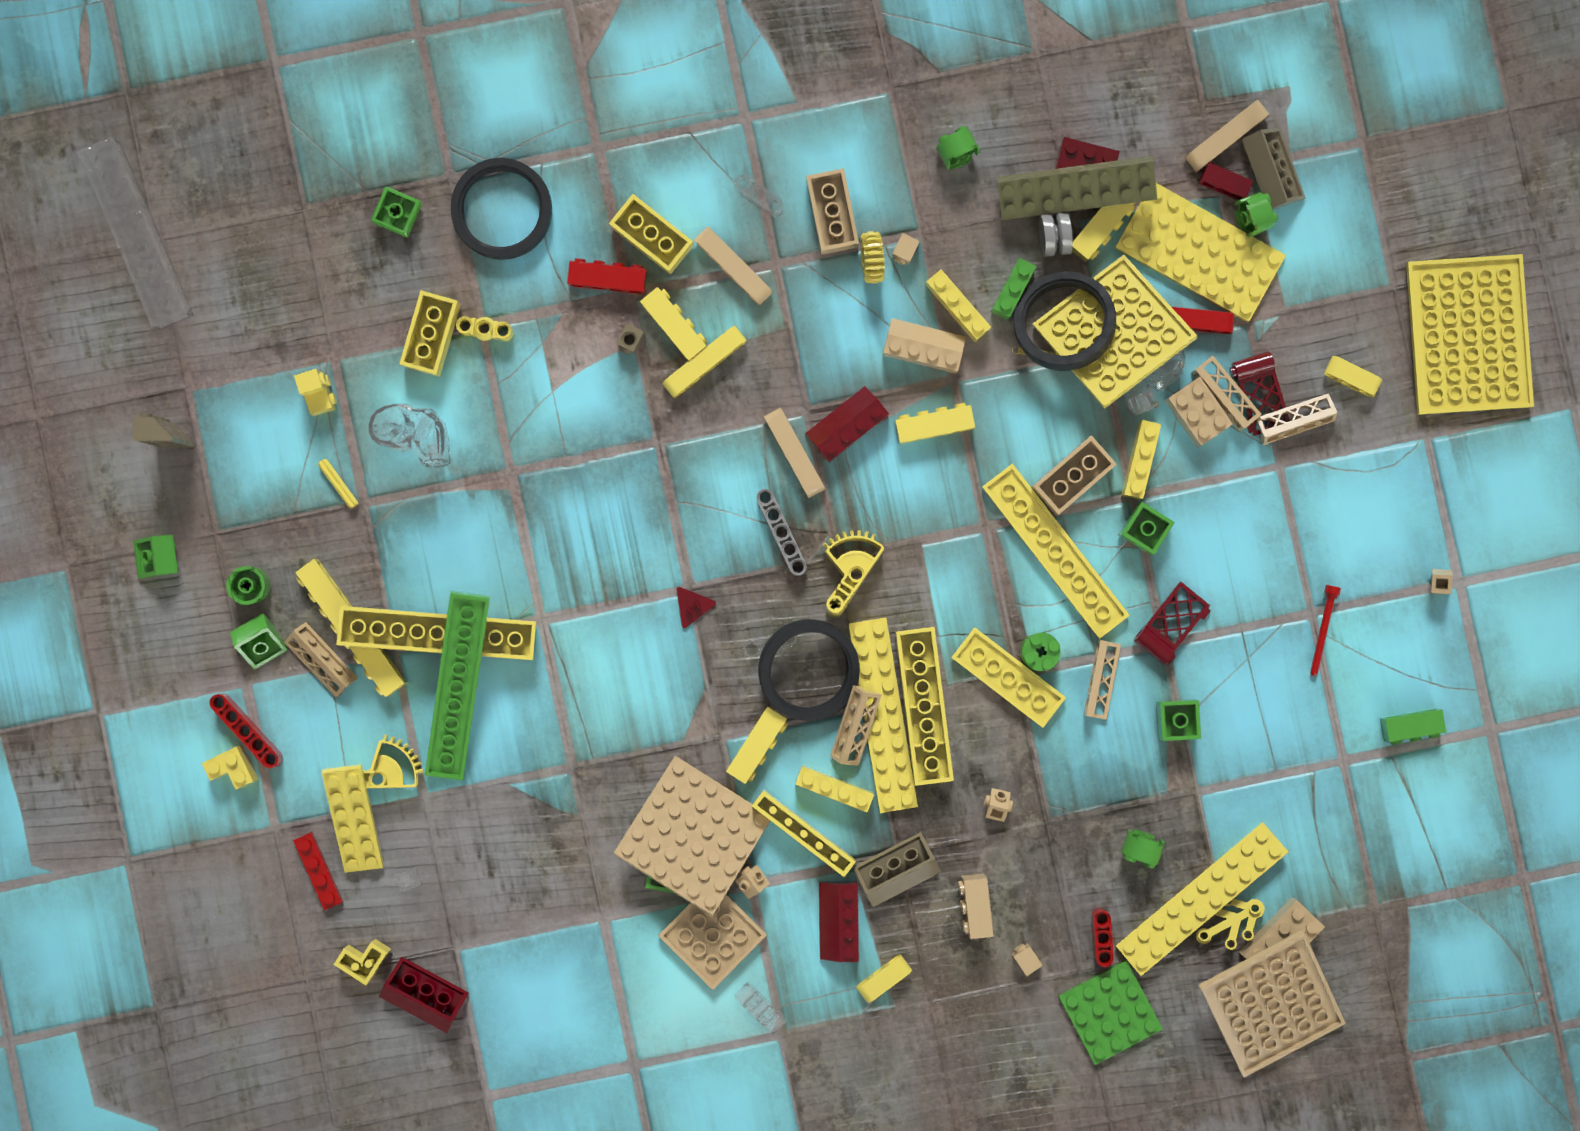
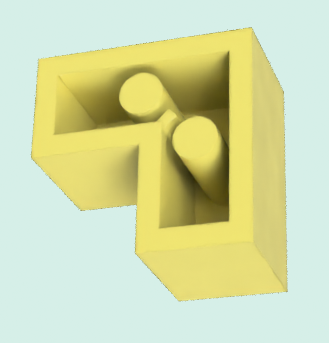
[294,369,337,416]
[202,745,259,789]
[333,939,391,985]

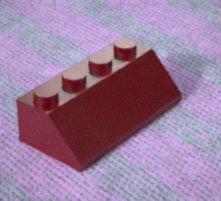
[805,386,889,463]
[819,881,859,962]
[379,957,469,1033]

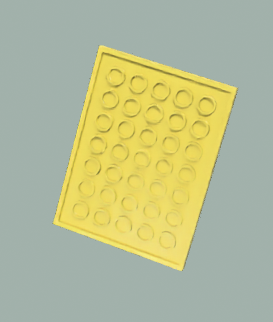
[1406,254,1534,415]

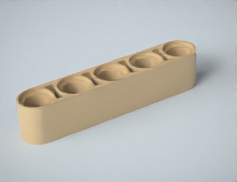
[1185,100,1270,173]
[694,226,773,306]
[763,407,825,498]

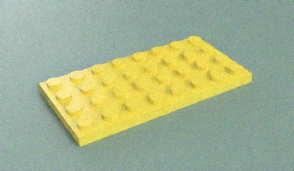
[1115,183,1286,323]

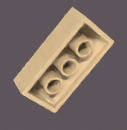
[883,318,966,374]

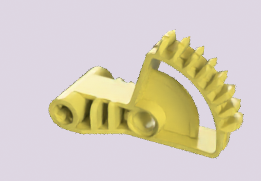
[823,530,884,618]
[363,734,424,789]

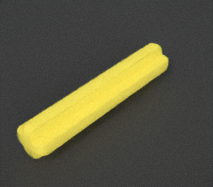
[318,459,358,509]

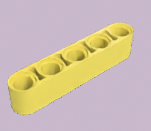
[662,325,747,398]

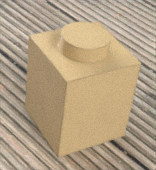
[892,233,920,265]
[1431,569,1453,594]
[1012,943,1043,976]

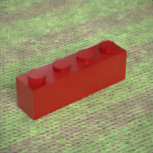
[567,258,647,295]

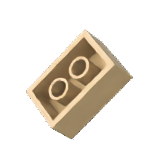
[1164,377,1233,447]
[958,873,994,939]

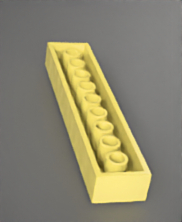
[336,606,536,660]

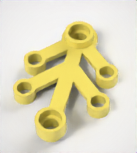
[1196,899,1265,950]

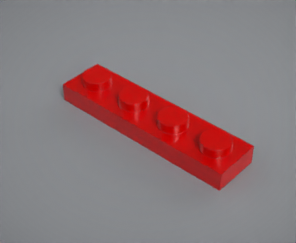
[293,832,343,911]

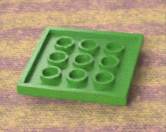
[1058,960,1163,1065]

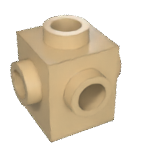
[984,788,1013,822]
[735,865,770,899]

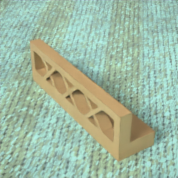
[1191,355,1262,431]
[1256,393,1338,445]
[284,622,358,698]
[1083,640,1121,720]
[830,685,882,766]

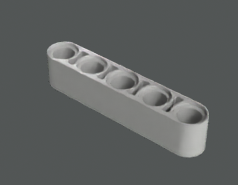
[757,489,807,576]

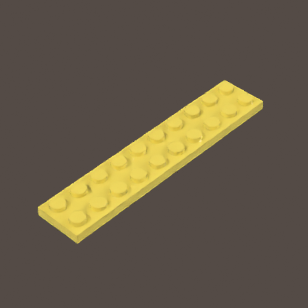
[982,463,1130,639]
[848,617,918,813]
[1116,822,1289,976]

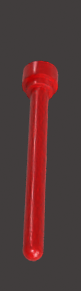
[1310,585,1341,676]

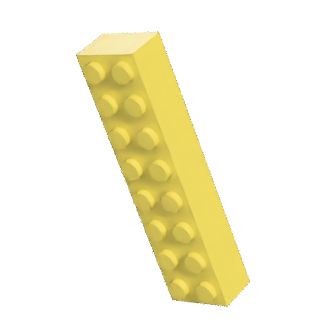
[895,627,954,786]

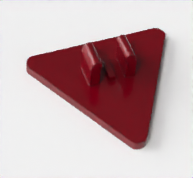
[677,587,716,628]

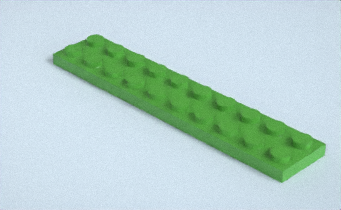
[425,591,490,780]

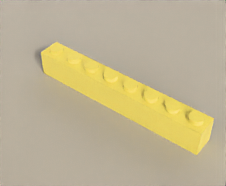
[295,559,407,697]

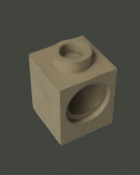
[616,323,645,355]

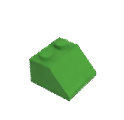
[133,535,178,579]
[230,613,287,670]

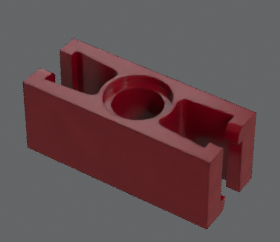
[1198,162,1253,200]

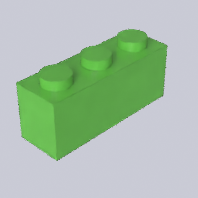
[991,257,1036,321]
[1380,709,1446,745]

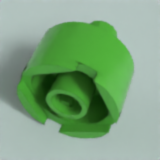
[936,126,981,170]
[1235,192,1278,237]
[226,566,271,605]
[1019,632,1061,671]
[1121,829,1165,868]

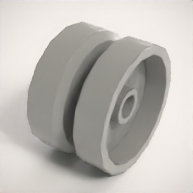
[1039,212,1073,257]

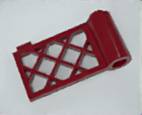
[1229,351,1290,436]
[1133,581,1211,665]

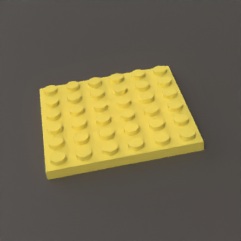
[1033,255,1197,409]

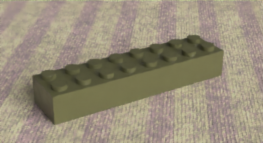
[997,156,1157,220]

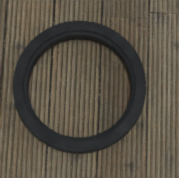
[451,158,552,260]
[1014,271,1116,371]
[758,619,860,721]

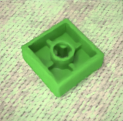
[371,187,422,237]

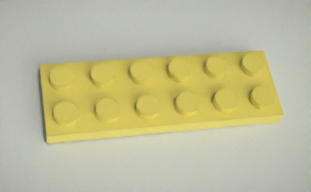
[951,627,1066,728]
[322,764,384,873]

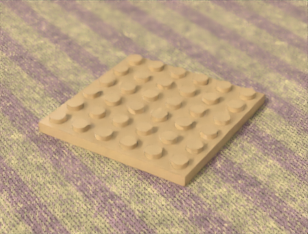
[613,756,770,916]
[1199,930,1346,1077]

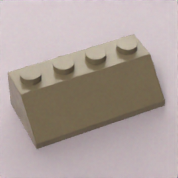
[1242,127,1306,210]
[132,413,195,448]
[853,832,941,907]

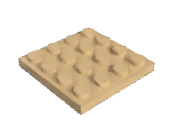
[658,894,767,990]

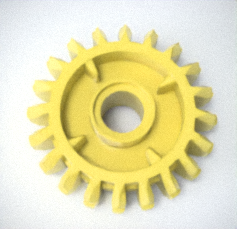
[860,231,885,284]

